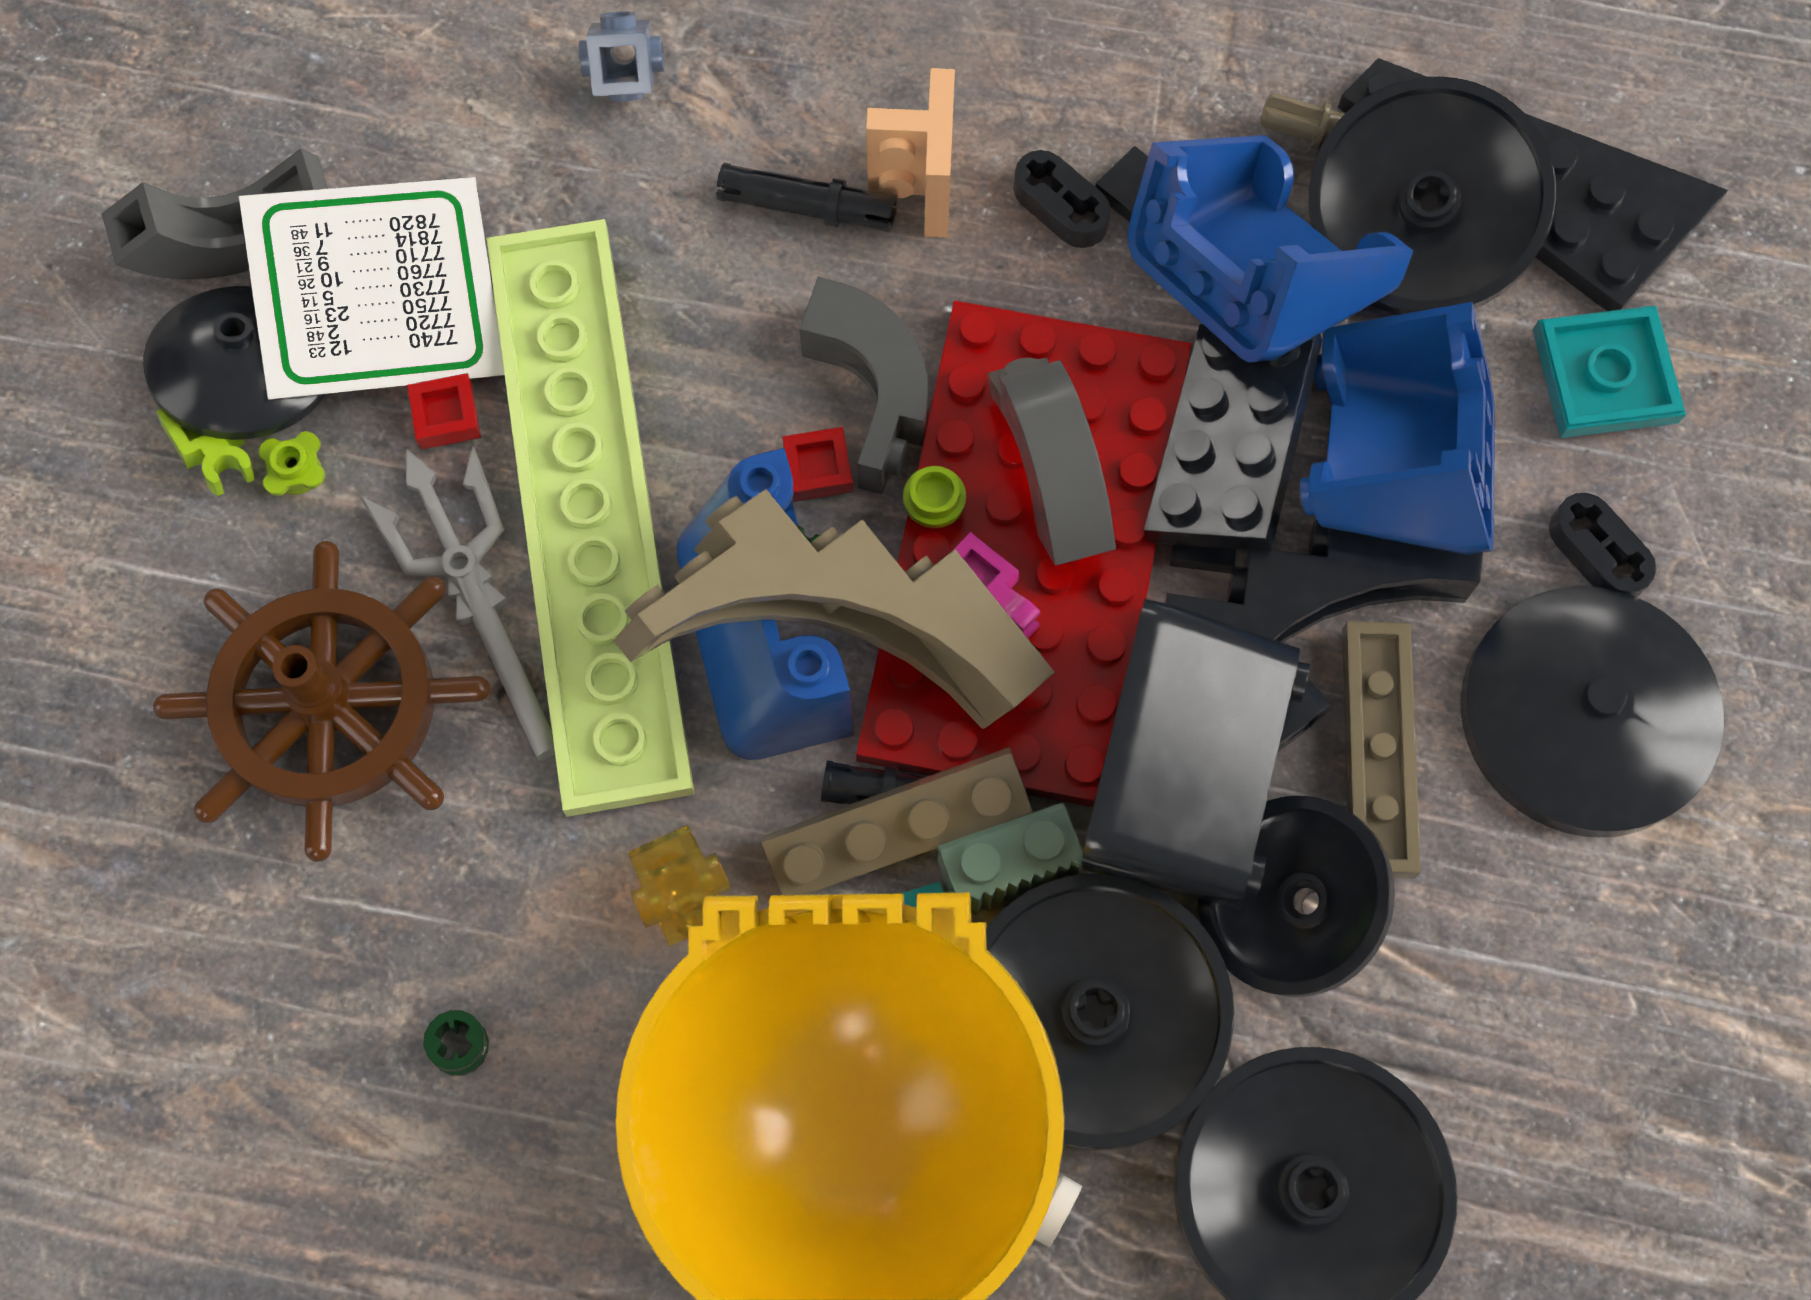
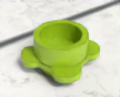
[258,431,325,496]

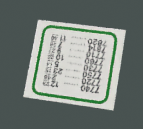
[239,177,505,400]

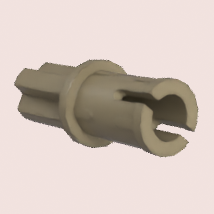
[1260,93,1345,149]

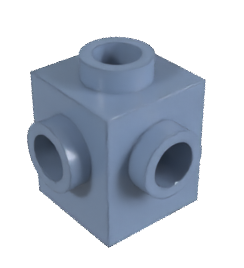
[579,11,665,101]

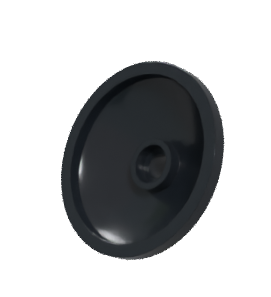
[143,286,325,440]
[1198,796,1395,997]

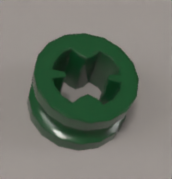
[423,1010,489,1076]

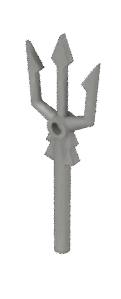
[359,445,555,760]

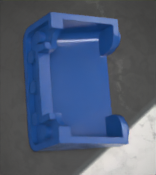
[1127,135,1413,362]
[1300,302,1495,555]
[677,448,854,760]

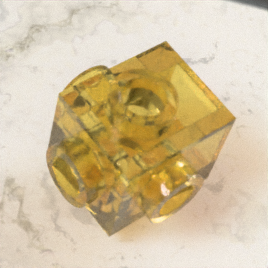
[627,825,732,947]

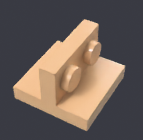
[866,68,955,238]

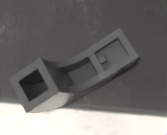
[101,148,328,279]
[799,277,929,494]
[987,358,1116,566]

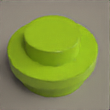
[903,466,966,528]

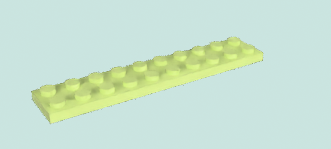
[486,219,695,817]

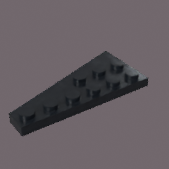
[1337,58,1728,311]

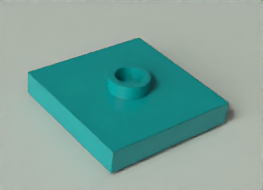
[1532,305,1686,438]

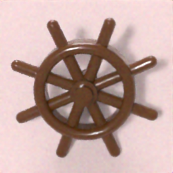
[153,541,490,862]

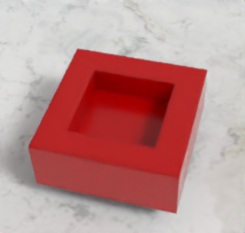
[407,373,482,450]
[782,427,854,502]

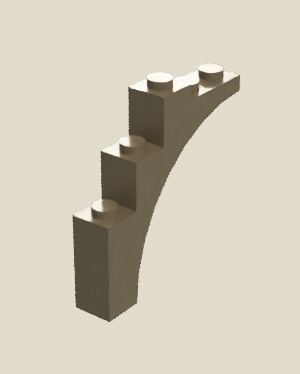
[613,489,1055,729]

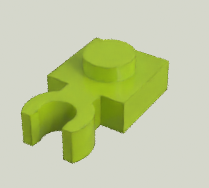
[156,409,255,496]

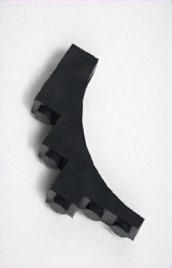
[1164,519,1483,643]

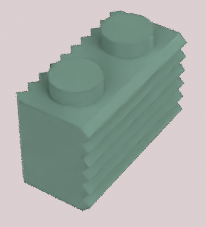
[937,803,1083,916]

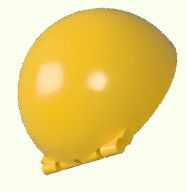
[616,893,1064,1300]

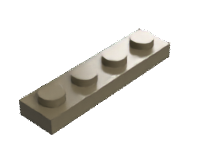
[1342,621,1421,879]
[761,747,1033,895]

